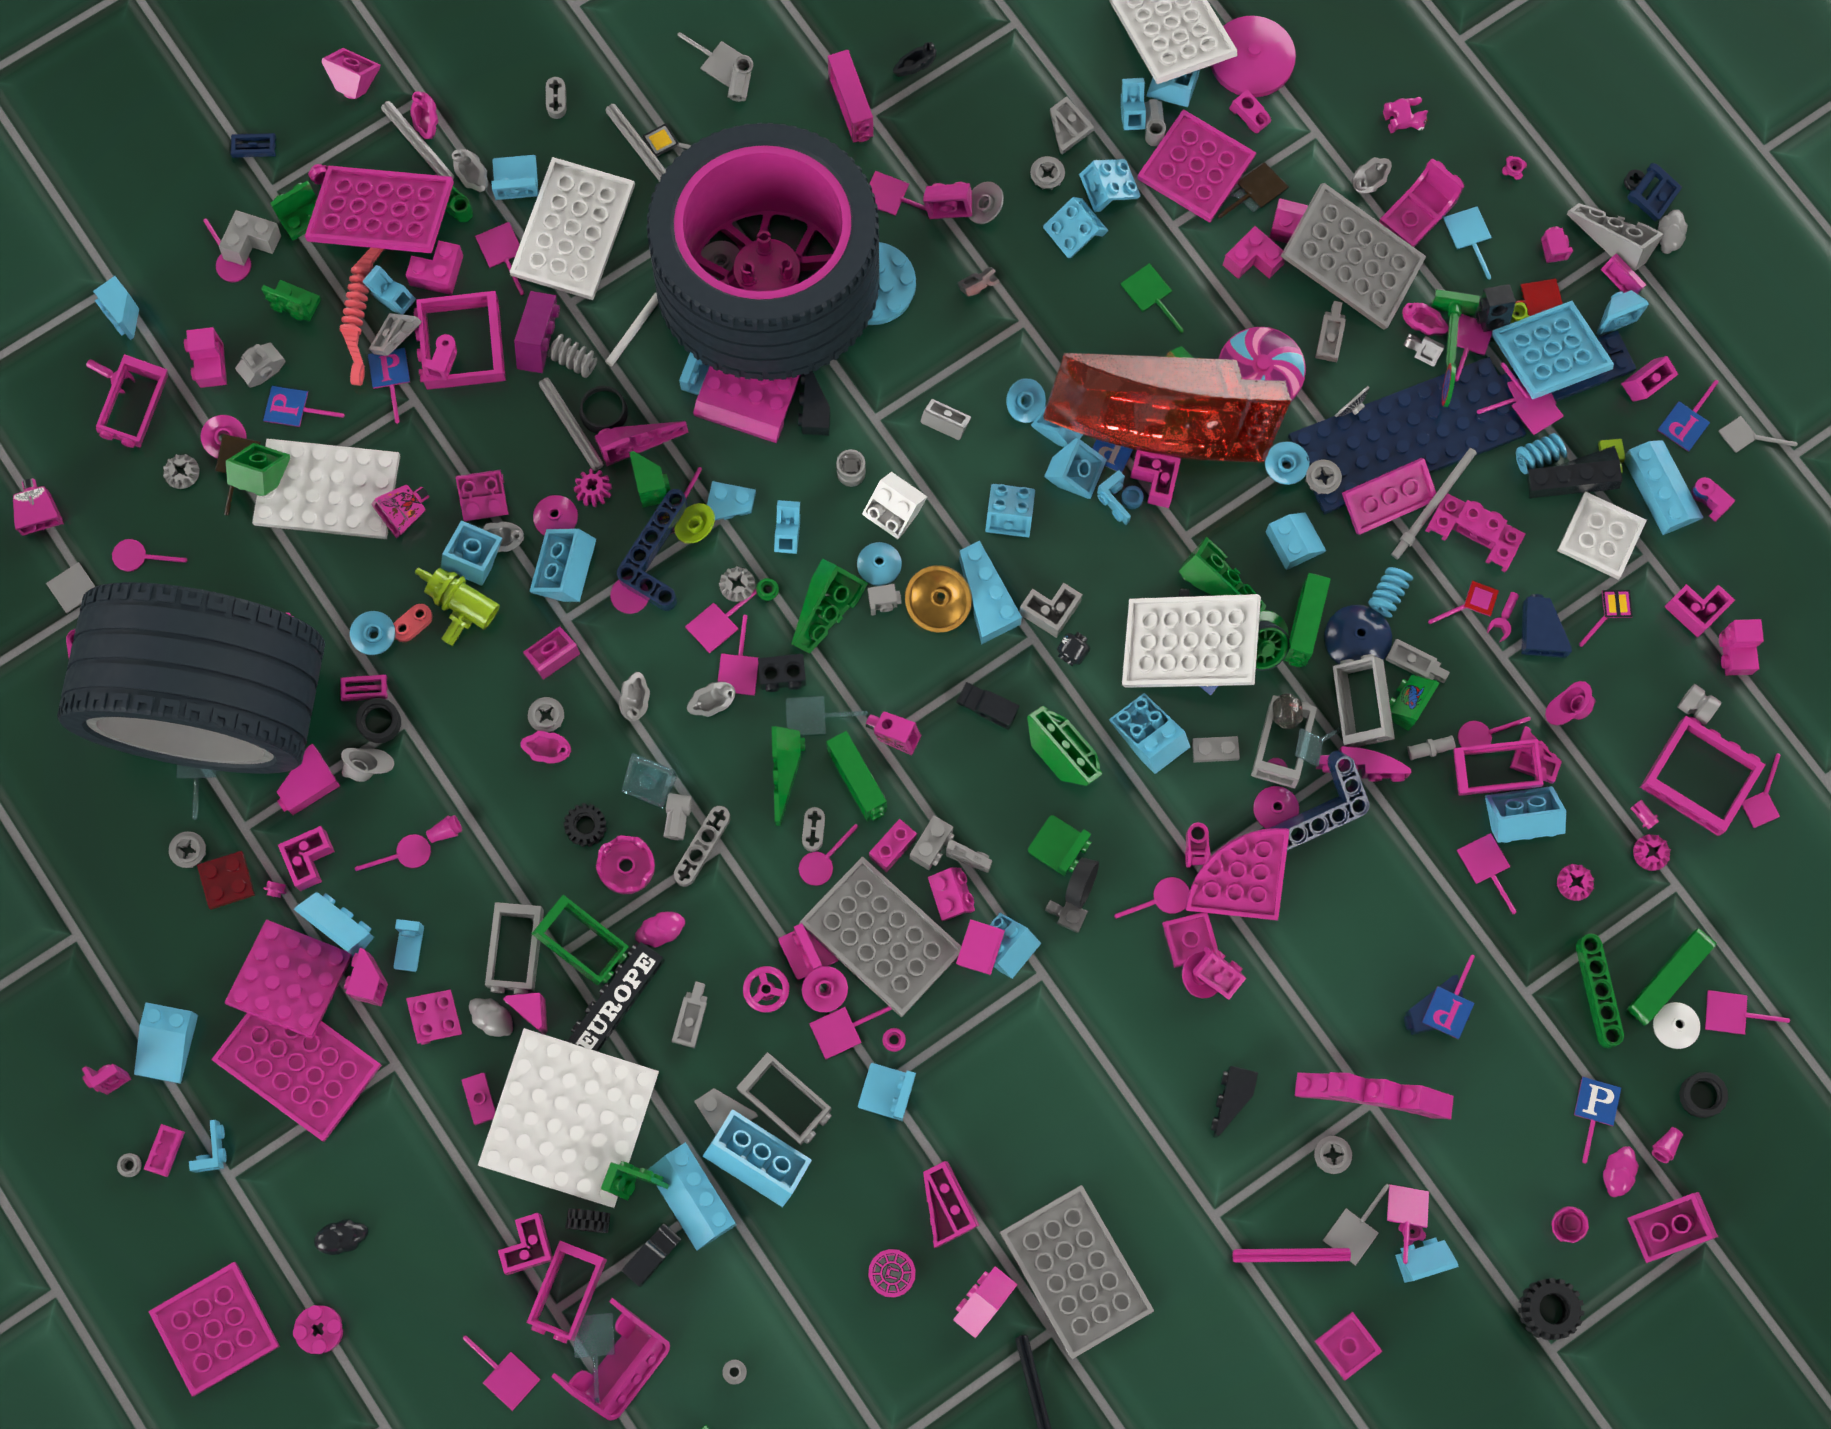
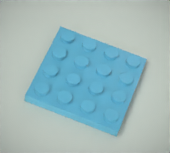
[1492,301,1614,399]

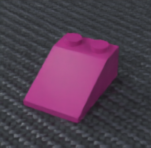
[1627,1192,1718,1263]

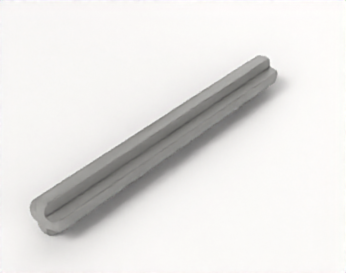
[381,101,454,179]
[606,104,666,182]
[539,378,603,471]

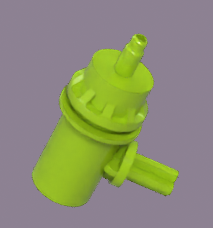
[415,568,500,646]

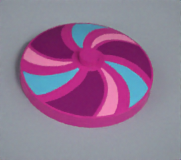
[1217,327,1306,412]

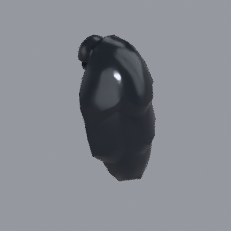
[893,42,937,77]
[314,1219,368,1255]

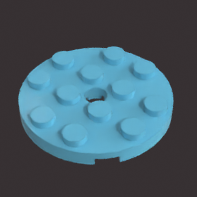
[868,242,916,325]

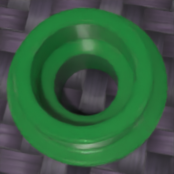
[756,578,779,601]

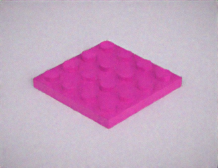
[1137,109,1256,223]
[225,920,352,1039]
[148,1262,280,1397]

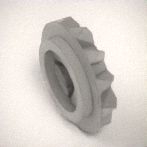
[1030,156,1065,190]
[163,454,199,489]
[1306,460,1342,495]
[719,566,755,602]
[528,697,564,732]
[169,831,206,868]
[1314,1136,1352,1174]

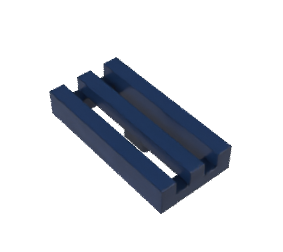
[231,133,276,158]

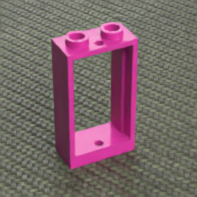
[828,50,873,143]
[96,354,168,448]
[1453,739,1547,796]
[526,1241,607,1343]

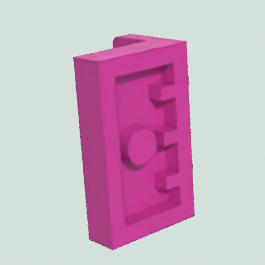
[1192,946,1246,1000]
[82,1064,131,1095]

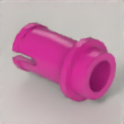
[1630,800,1659,830]

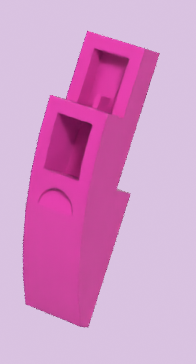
[1316,746,1411,782]

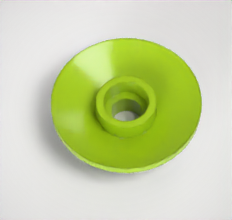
[674,503,715,544]

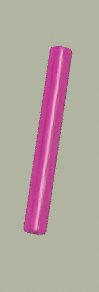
[1232,1248,1351,1262]

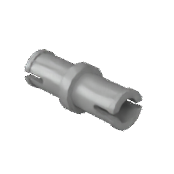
[1407,735,1456,760]

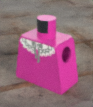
[13,479,64,536]

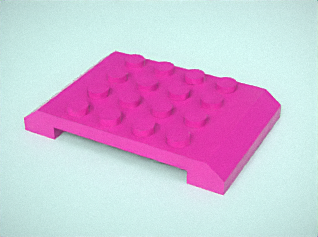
[693,366,801,443]

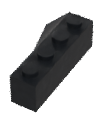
[1527,446,1622,499]

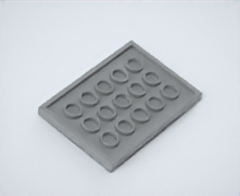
[1281,183,1426,330]
[799,856,962,1018]
[1000,1185,1154,1360]

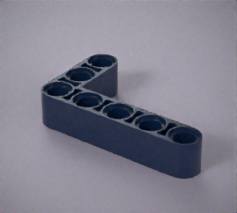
[617,489,687,611]
[1268,751,1370,850]

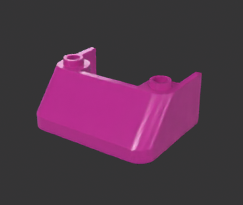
[551,1298,670,1421]

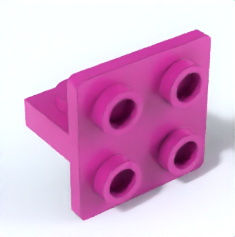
[778,923,838,980]

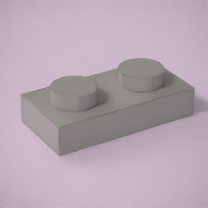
[1192,736,1240,763]

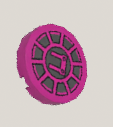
[868,1249,916,1298]

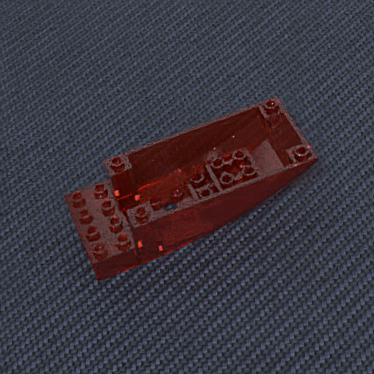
[1043,353,1291,462]

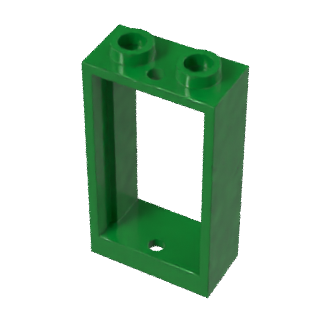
[1284,573,1331,667]
[826,731,887,821]
[531,895,629,986]

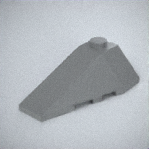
[1567,203,1664,271]

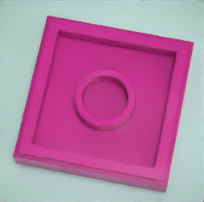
[1162,912,1218,968]
[1315,1312,1382,1381]

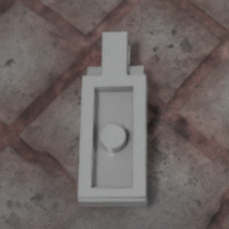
[1315,301,1346,363]
[1386,639,1450,683]
[672,981,708,1048]

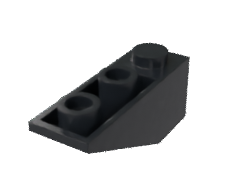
[798,371,830,436]
[1211,1066,1258,1138]

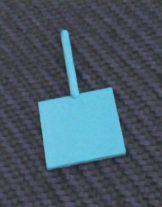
[1443,206,1492,280]

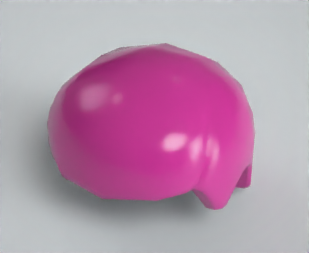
[1551,1206,1589,1243]

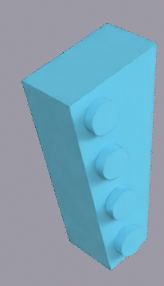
[959,541,1022,644]

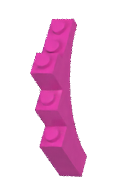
[1295,1072,1454,1119]

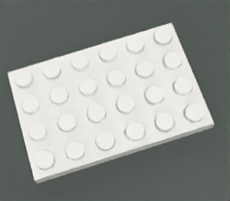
[1109,0,1237,84]
[509,157,635,300]
[252,439,400,539]
[1122,594,1261,688]

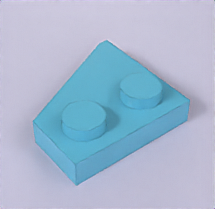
[707,481,756,520]

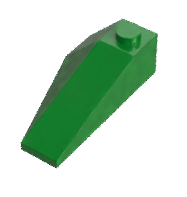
[1178,537,1266,610]
[791,558,868,654]
[772,726,805,826]

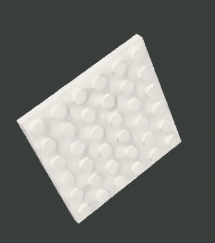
[478,1028,659,1208]

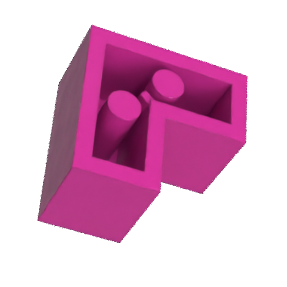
[1223,226,1285,279]
[406,240,464,295]
[184,327,227,388]
[1130,449,1181,508]
[1664,584,1735,638]
[1719,619,1764,676]
[278,826,335,891]
[498,1213,553,1275]
[953,1266,1018,1338]

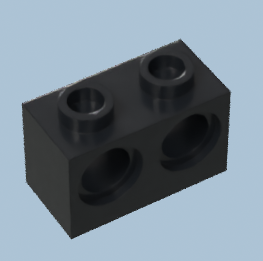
[1476,284,1516,332]
[758,654,806,692]

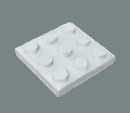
[1557,491,1647,580]

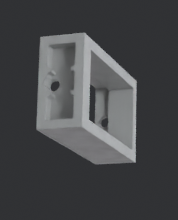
[1333,654,1395,747]
[1251,695,1317,788]
[485,902,544,995]
[736,1052,832,1146]

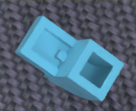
[1121,78,1146,130]
[362,265,416,315]
[774,500,800,554]

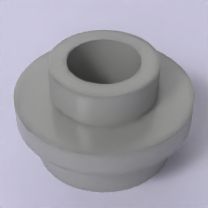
[117,1153,142,1177]
[723,1360,747,1384]

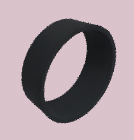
[580,386,628,434]
[1065,858,1099,909]

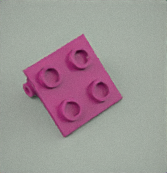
[406,990,462,1045]

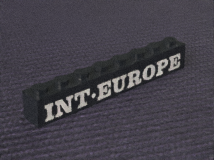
[563,942,665,1052]

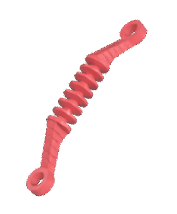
[339,247,384,386]

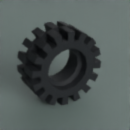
[564,803,607,847]
[565,1208,611,1233]

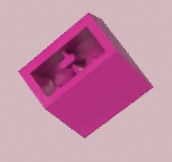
[344,948,388,1006]

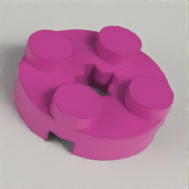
[293,1305,343,1354]

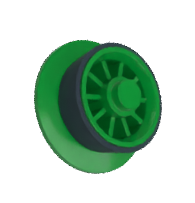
[1256,610,1290,671]

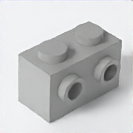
[910,815,955,870]

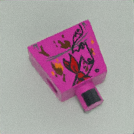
[371,485,429,539]
[866,712,921,756]

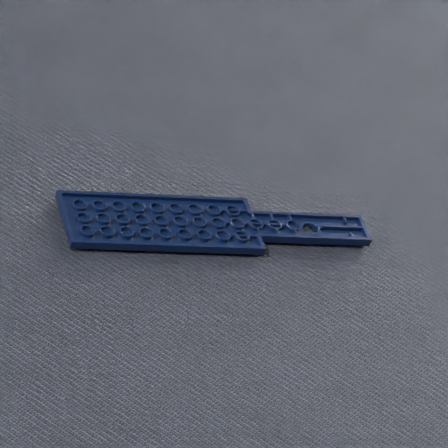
[1288,330,1636,514]

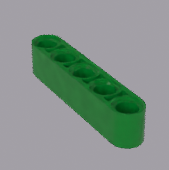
[1627,928,1717,1026]
[1576,934,1624,1048]

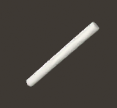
[605,293,658,367]

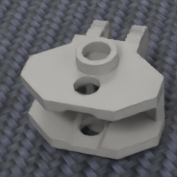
[235,342,286,388]

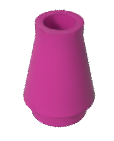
[426,815,462,843]
[1652,1127,1683,1163]

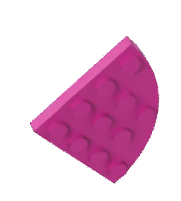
[1186,828,1290,920]

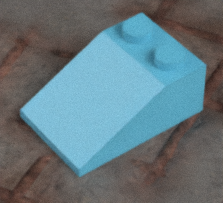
[134,1003,198,1084]

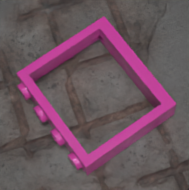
[414,291,506,390]
[1640,716,1766,836]

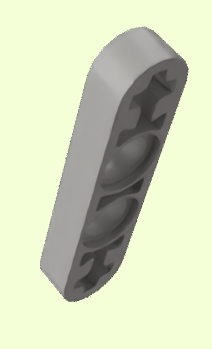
[674,806,730,887]

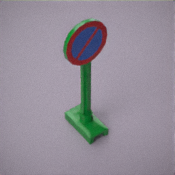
[1431,289,1480,407]

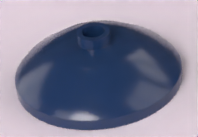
[1324,605,1392,671]

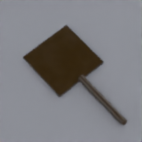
[1218,162,1289,218]
[215,434,261,516]

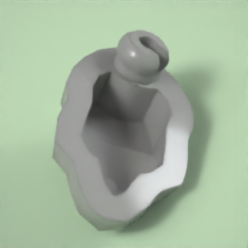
[452,149,488,192]
[1352,157,1392,193]
[1657,210,1688,254]
[483,522,524,552]
[619,672,650,721]
[687,681,735,717]
[469,998,513,1037]

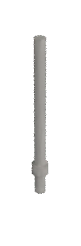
[1391,448,1477,559]

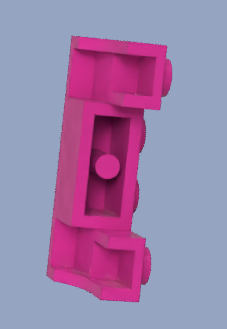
[1425,493,1525,572]

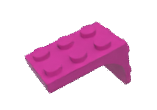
[1379,159,1464,247]

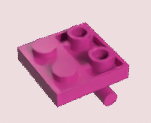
[456,470,509,521]

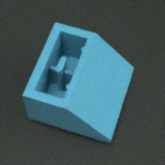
[1147,69,1200,107]
[93,276,139,340]
[990,913,1041,979]

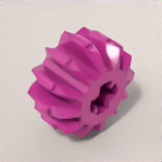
[574,468,612,507]

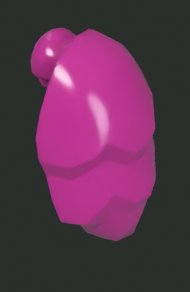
[410,91,439,139]
[1402,303,1448,336]
[520,731,571,763]
[635,912,685,948]
[1603,1147,1639,1197]

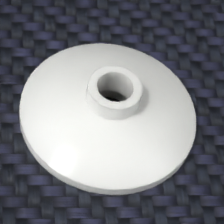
[1653,1002,1700,1049]

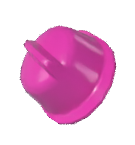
[1545,681,1596,725]

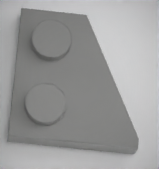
[1050,96,1094,154]
[369,313,422,356]
[946,839,992,873]
[694,1088,758,1135]

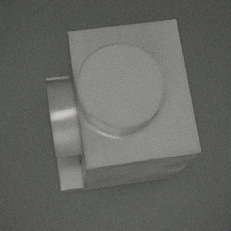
[868,584,902,615]

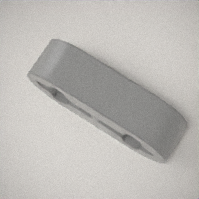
[546,77,566,119]
[802,807,825,852]

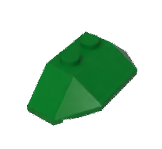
[1027,706,1102,786]

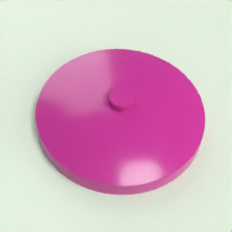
[1211,16,1296,97]

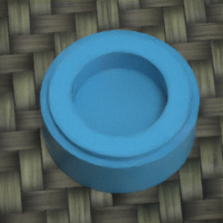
[1121,486,1144,509]

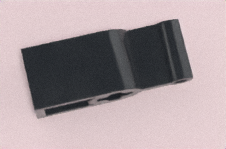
[956,682,1019,730]
[621,1224,682,1287]

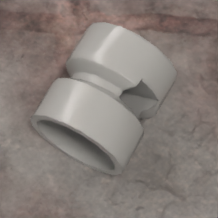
[836,449,866,487]
[1677,684,1722,726]

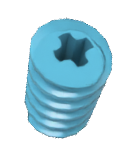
[1516,433,1567,474]
[1368,567,1413,618]

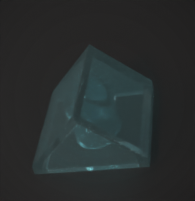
[621,753,677,808]

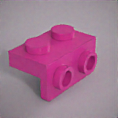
[928,868,975,921]

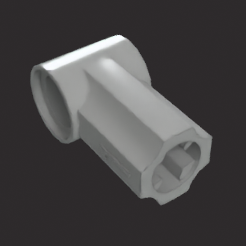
[727,55,753,102]
[1144,99,1166,146]
[664,793,692,840]

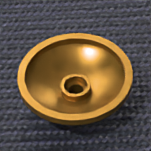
[905,565,972,632]

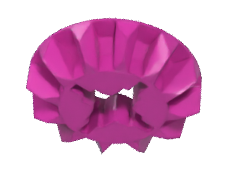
[1633,834,1671,871]
[1557,864,1594,901]

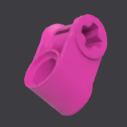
[1185,823,1211,868]

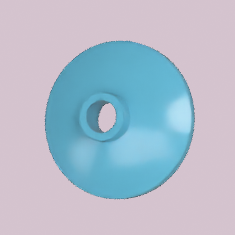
[1006,378,1046,423]
[1265,442,1309,485]
[857,542,902,586]
[350,611,395,655]

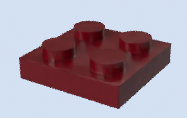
[197,851,255,909]

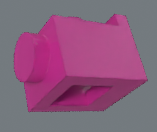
[1541,226,1573,263]

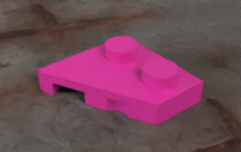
[1510,726,1562,784]

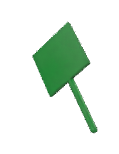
[1120,263,1184,333]

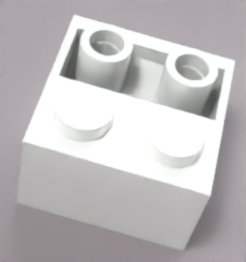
[862,472,927,539]

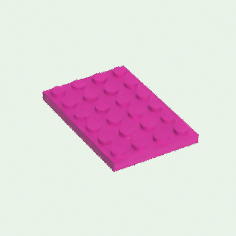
[305,166,454,253]
[211,1013,382,1142]

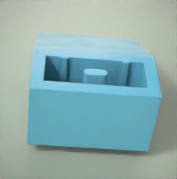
[1109,693,1190,774]

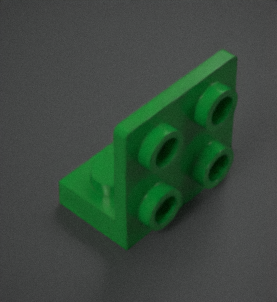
[270,181,317,241]
[261,280,321,322]
[601,1161,669,1201]

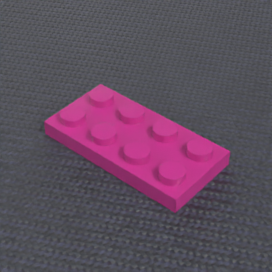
[1342,458,1436,535]

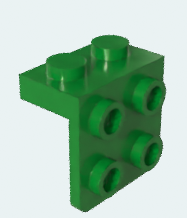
[1028,815,1092,877]

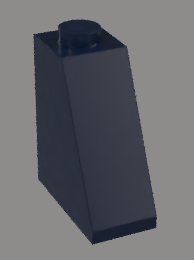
[1521,594,1572,658]
[1404,975,1470,1035]

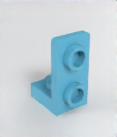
[1097,470,1131,525]
[393,919,424,972]
[189,1120,227,1173]

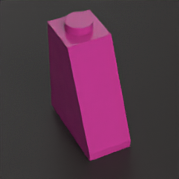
[277,744,340,815]

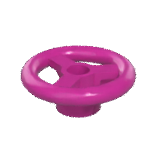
[743,966,789,1012]

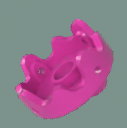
[596,835,655,894]

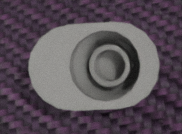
[341,748,394,782]

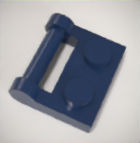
[1627,163,1682,221]

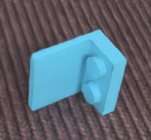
[491,155,539,200]
[1079,159,1141,212]
[1043,197,1108,258]
[679,352,710,395]
[985,484,1035,538]
[858,1063,916,1121]

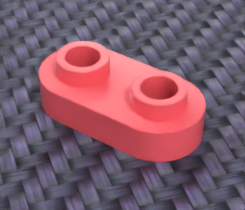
[393,604,433,642]

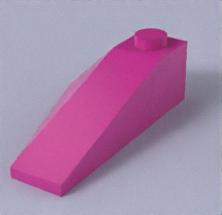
[595,421,688,466]

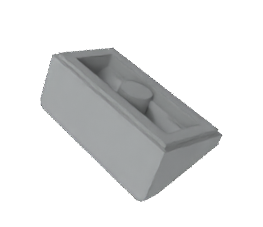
[921,399,971,440]

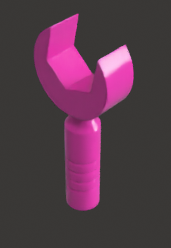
[86,359,135,393]
[1487,592,1519,642]

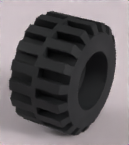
[1518,1278,1584,1340]

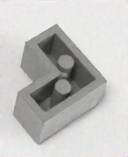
[219,210,281,266]
[1019,583,1083,638]

